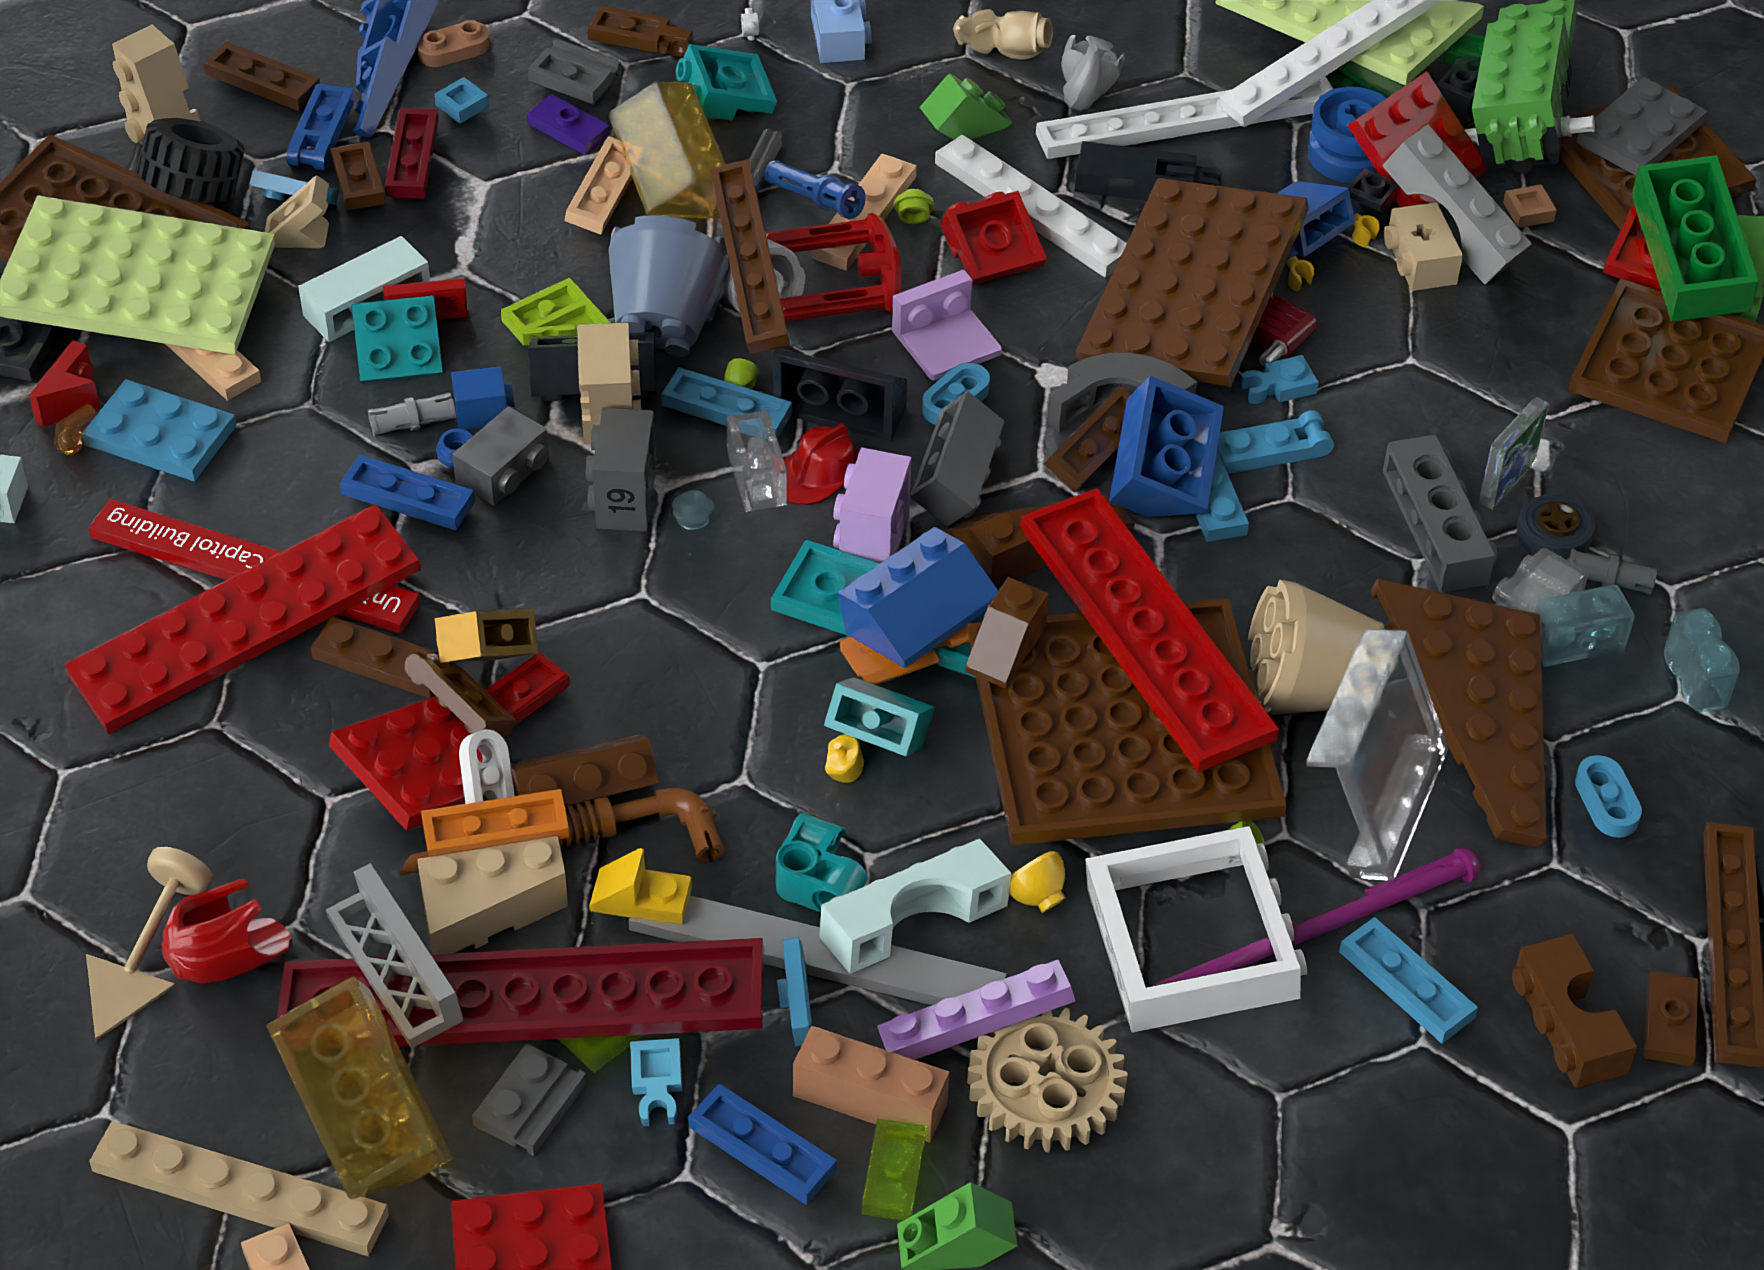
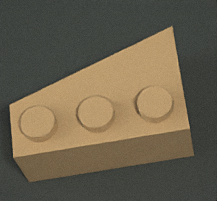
[112,24,201,145]
[577,323,641,444]
[417,836,568,954]

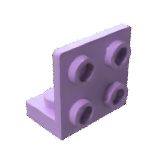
[892,270,1002,381]

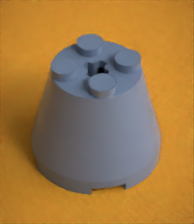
[608,215,730,357]

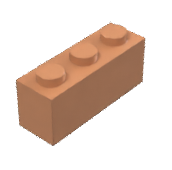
[793,1025,949,1143]

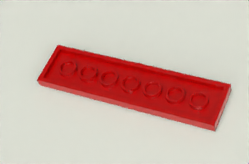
[1020,488,1279,772]
[64,504,421,734]

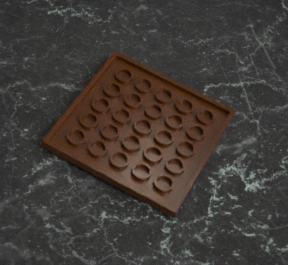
[967,598,1287,846]

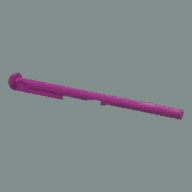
[1152,848,1481,986]

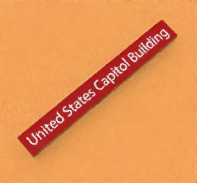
[88,499,420,634]

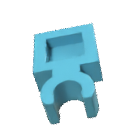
[630,1038,683,1126]

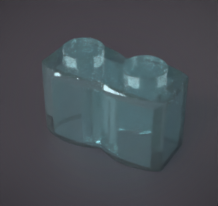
[1664,608,1740,713]

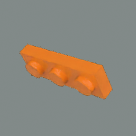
[421,789,569,857]

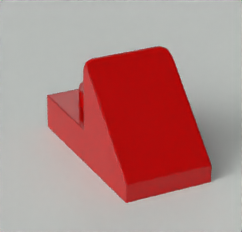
[29,340,100,426]

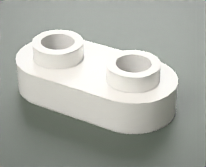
[459,729,514,804]

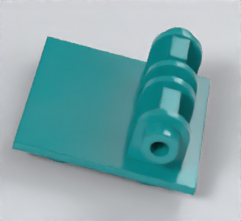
[352,296,443,382]

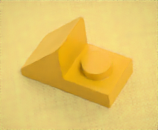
[589,848,692,925]

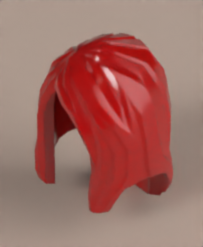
[161,878,292,984]

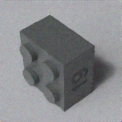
[585,408,656,531]

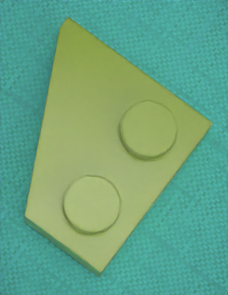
[501,278,611,345]

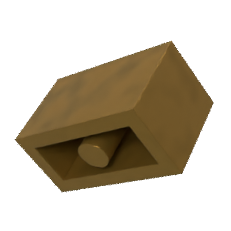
[435,609,539,663]

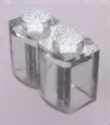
[1492,548,1589,638]

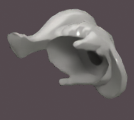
[1061,35,1125,112]

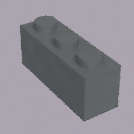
[910,391,1004,527]

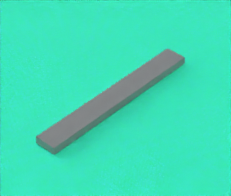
[629,895,1007,1005]

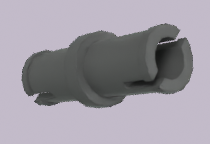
[1565,549,1657,595]

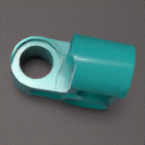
[775,812,868,913]

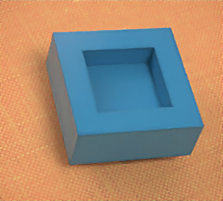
[434,77,489,124]

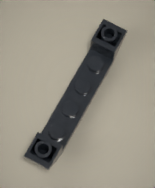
[1348,65,1478,217]

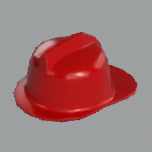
[772,424,860,505]

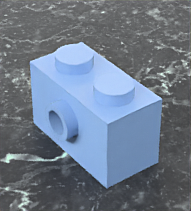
[811,0,871,63]

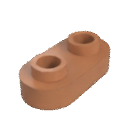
[417,20,490,67]

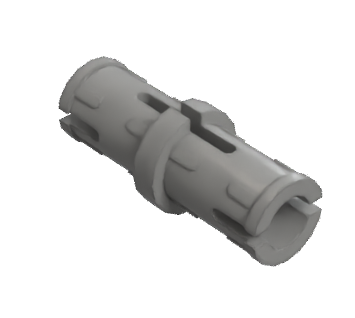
[368,392,456,436]

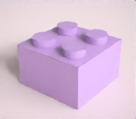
[833,448,911,563]

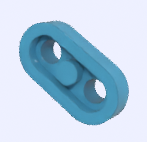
[922,363,990,425]
[1575,755,1642,837]

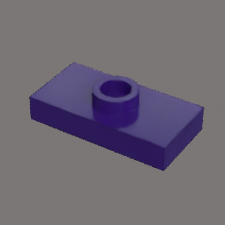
[526,94,610,155]

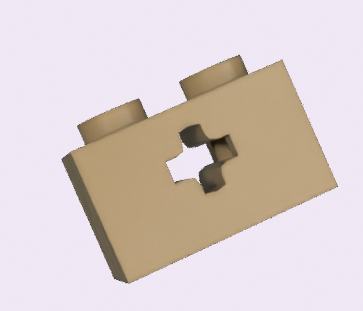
[1384,202,1463,291]

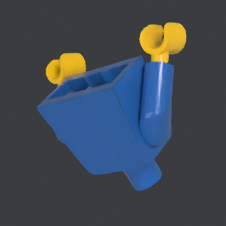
[1277,181,1379,291]

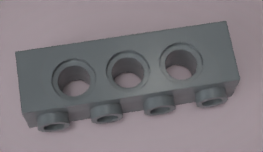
[1383,434,1498,592]

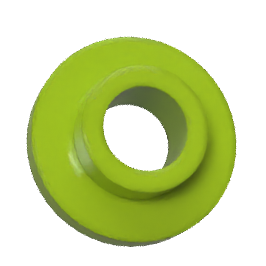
[894,189,934,224]

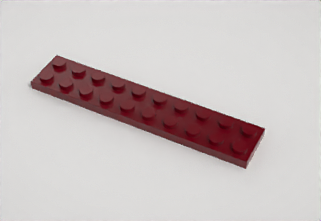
[274,938,765,1052]

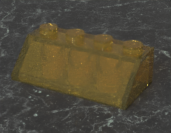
[609,81,726,218]
[266,976,453,1200]

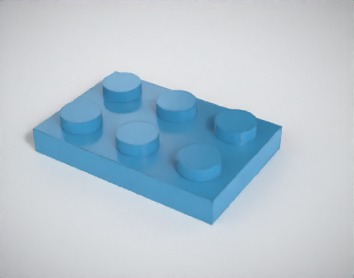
[82,379,237,482]

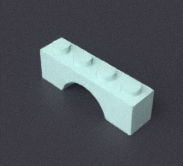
[819,838,1011,974]

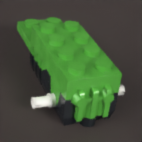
[1465,0,1595,173]

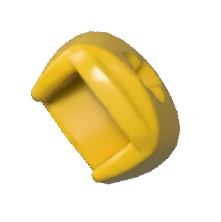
[825,734,864,783]

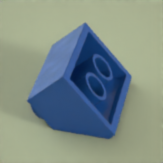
[1109,376,1224,517]
[838,527,998,668]

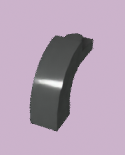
[1047,353,1197,433]

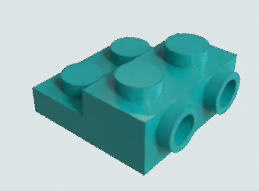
[676,44,777,121]

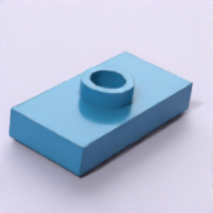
[777,937,812,1047]

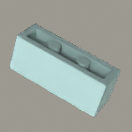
[299,236,430,342]

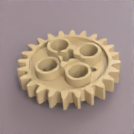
[967,1008,1127,1152]

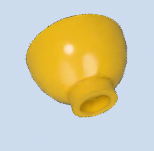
[1009,851,1066,913]

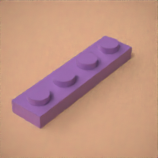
[877,960,1075,1060]

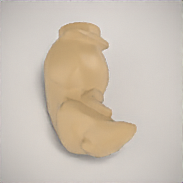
[953,9,1053,60]

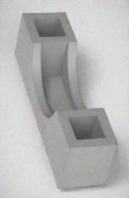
[1382,124,1532,285]

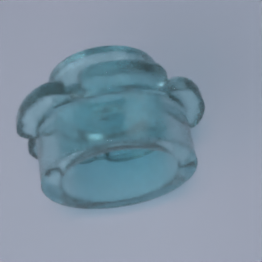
[672,490,714,530]

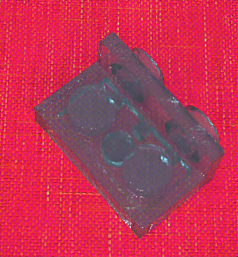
[1536,584,1635,667]

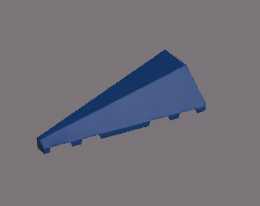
[353,0,439,137]

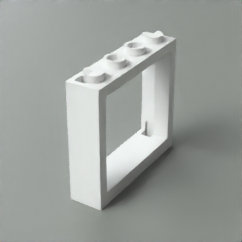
[1086,826,1307,1033]

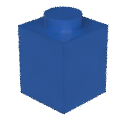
[451,366,515,430]

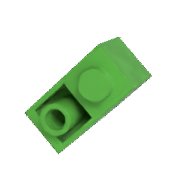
[919,73,1012,140]
[897,1182,1017,1270]

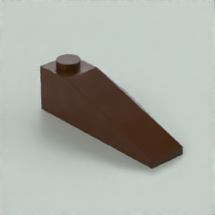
[945,496,1135,588]

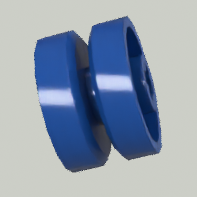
[1308,86,1386,183]

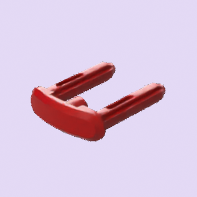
[766,212,902,322]

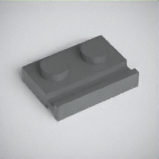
[527,38,621,104]
[472,1043,587,1156]

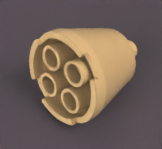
[1248,579,1392,715]

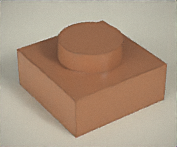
[1503,184,1557,228]

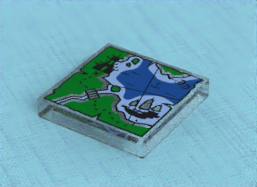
[1479,397,1549,509]

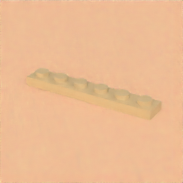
[89,1121,389,1257]

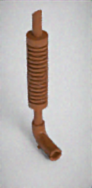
[400,788,725,876]

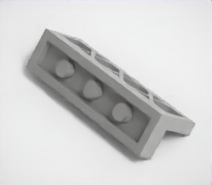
[326,863,464,1048]

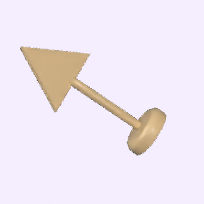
[86,847,213,1041]

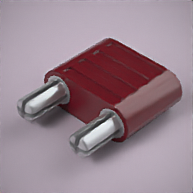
[1251,294,1318,366]

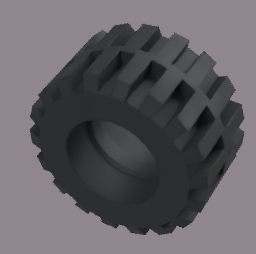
[137,118,245,202]

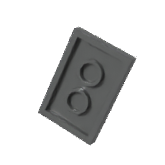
[1576,77,1708,175]

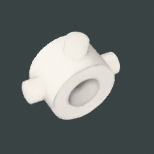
[741,8,759,40]

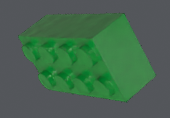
[1632,155,1759,322]

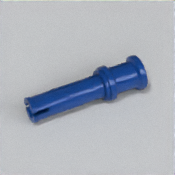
[764,160,866,220]

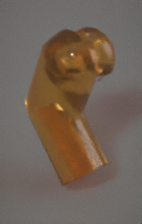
[54,404,97,455]

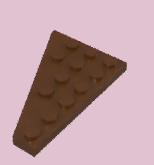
[1371,579,1546,848]

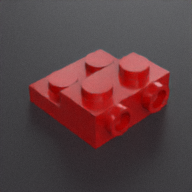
[940,191,1047,286]
[1603,206,1662,292]

